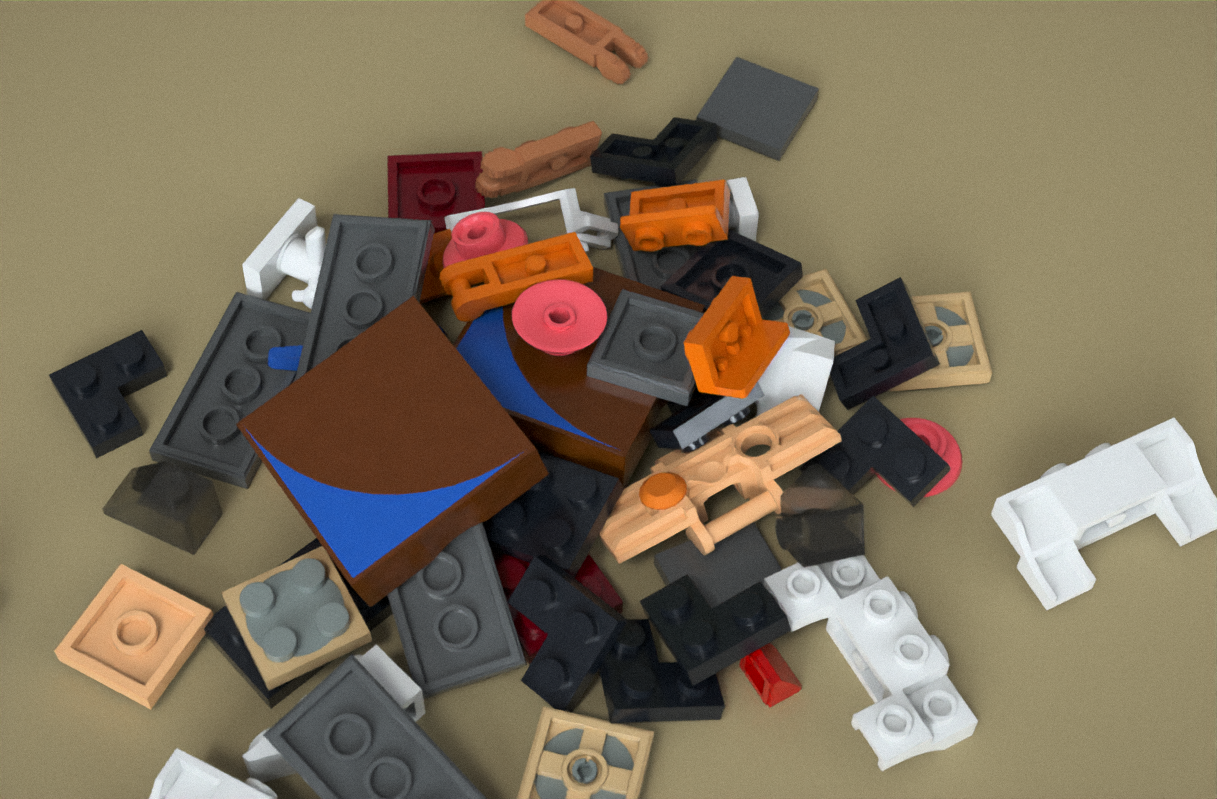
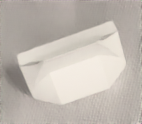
[755,326,835,417]

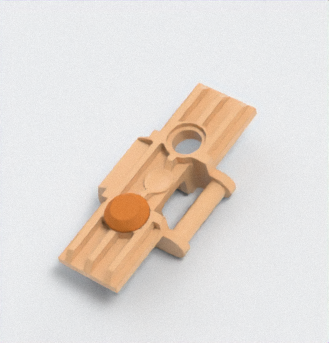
[598,394,842,564]

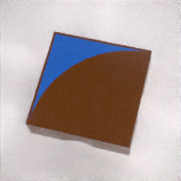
[453,267,705,488]
[236,295,549,607]

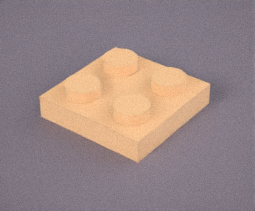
[54,564,214,709]

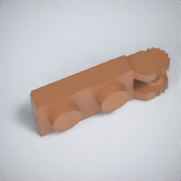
[525,0,649,85]
[475,121,602,199]

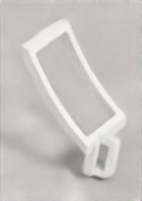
[444,188,618,252]

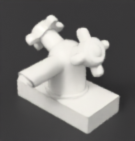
[242,198,326,309]

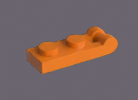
[439,232,593,322]

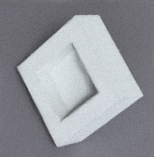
[727,177,759,241]

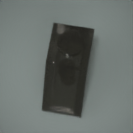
[102,461,223,555]
[775,464,865,568]

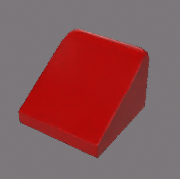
[739,643,802,708]

